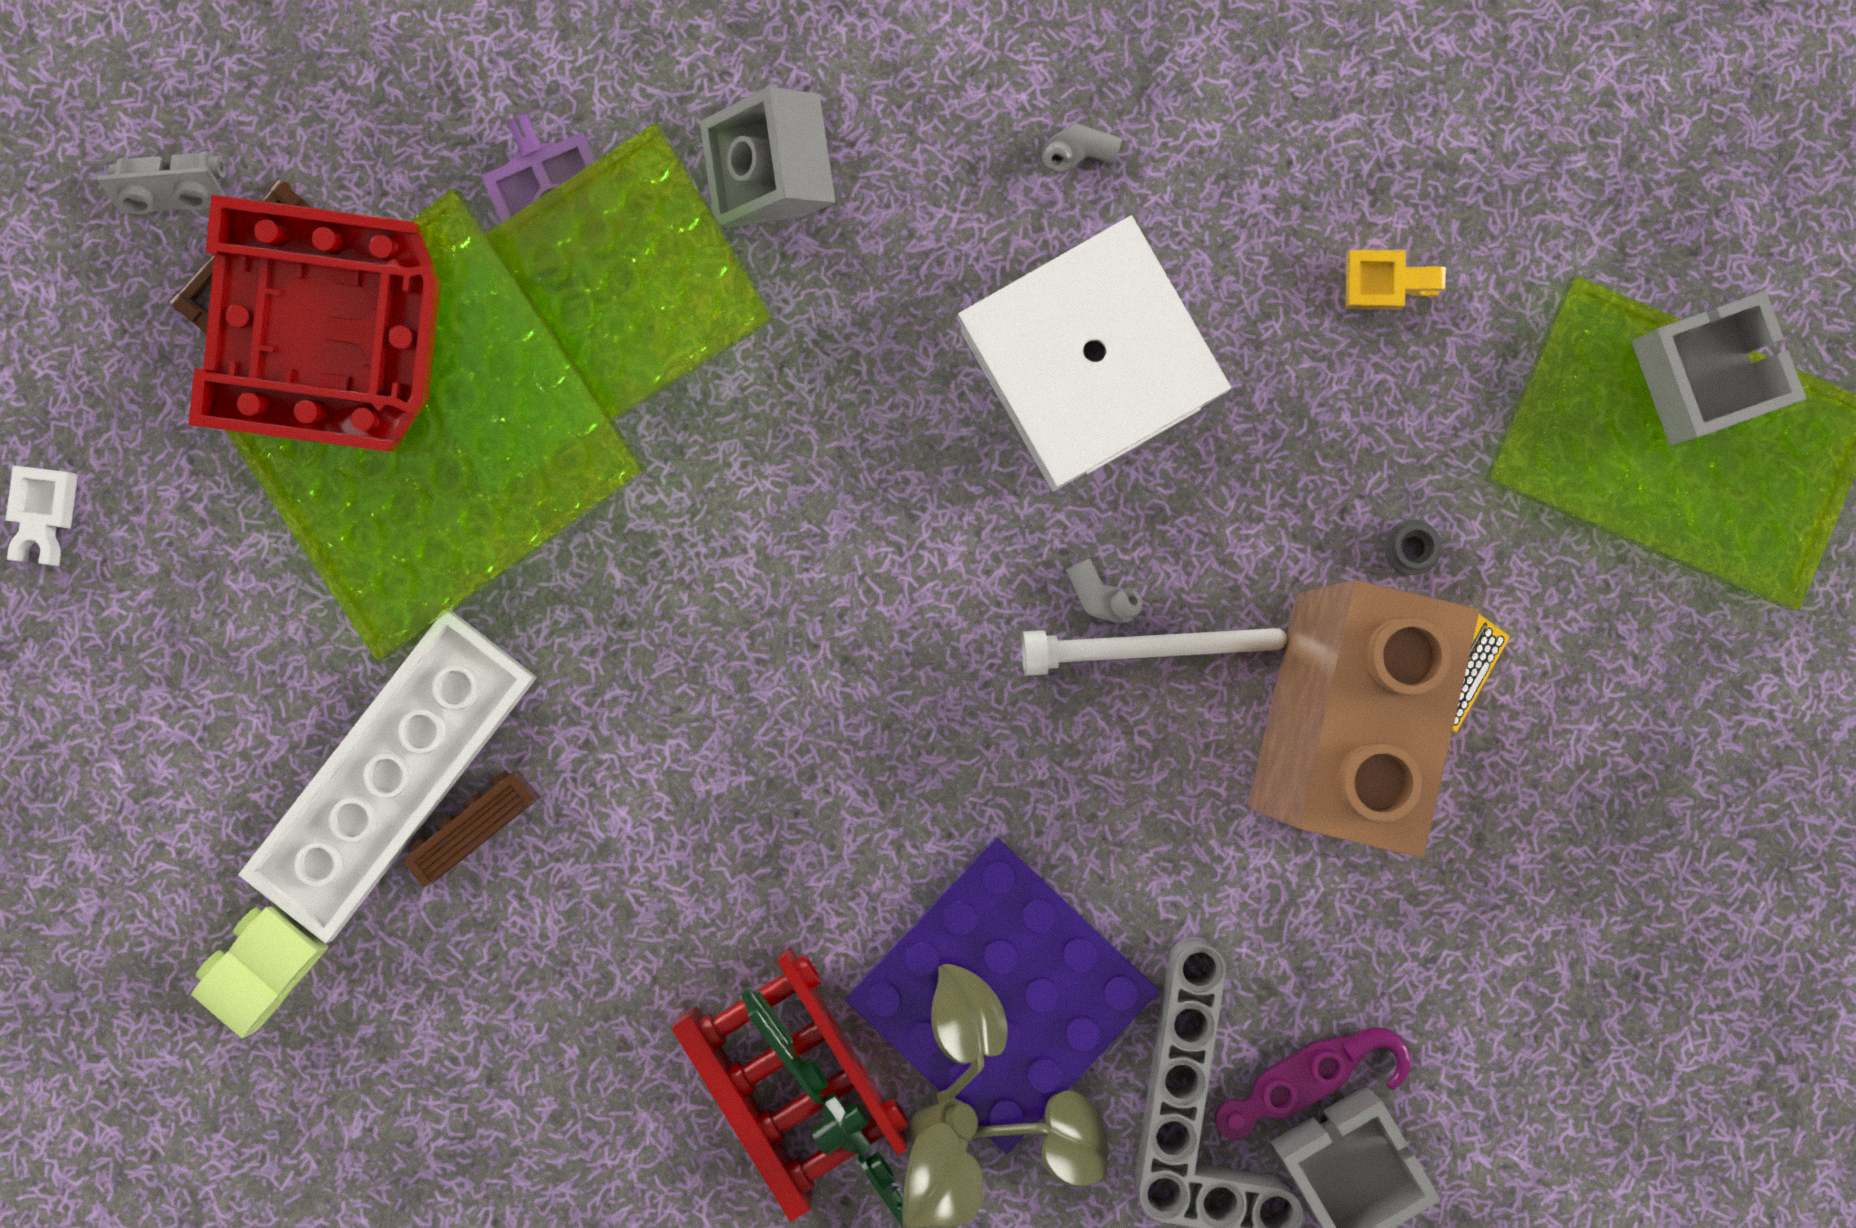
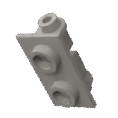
[97,151,226,215]

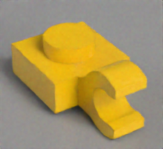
[1345,250,1446,310]

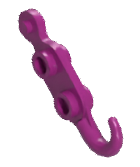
[1214,1027,1411,1140]

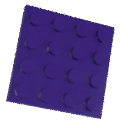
[845,836,1160,1154]

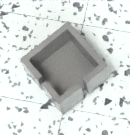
[1631,290,1806,446]
[1270,1085,1441,1228]

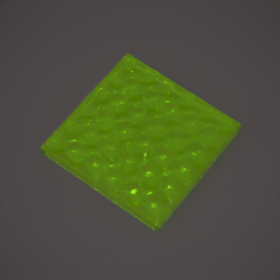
[225,188,648,660]

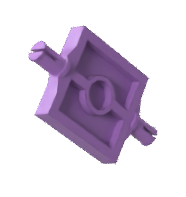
[481,114,630,298]

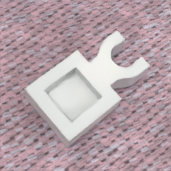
[6,465,78,566]

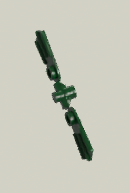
[741,989,930,1228]

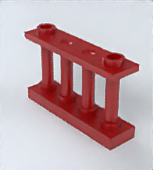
[670,947,910,1222]

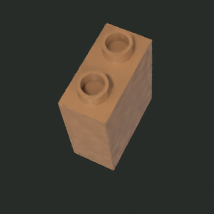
[1248,580,1480,858]

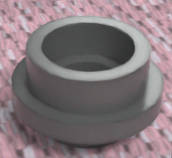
[1384,520,1442,575]

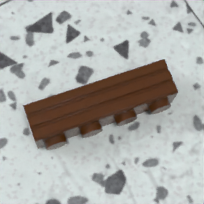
[403,770,540,887]

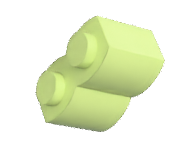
[191,905,329,1038]

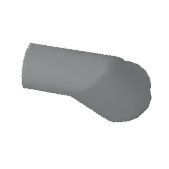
[1041,124,1123,173]
[1066,558,1143,624]

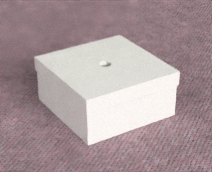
[958,215,1232,492]

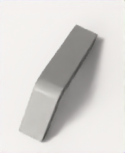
[1134,937,1303,1228]

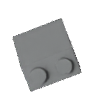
[700,86,836,229]

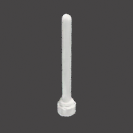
[1021,628,1287,676]

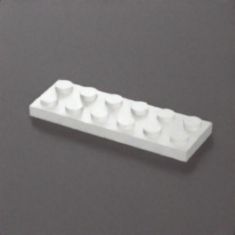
[238,609,537,944]

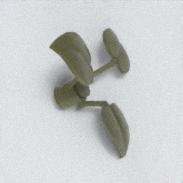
[903,964,1109,1228]

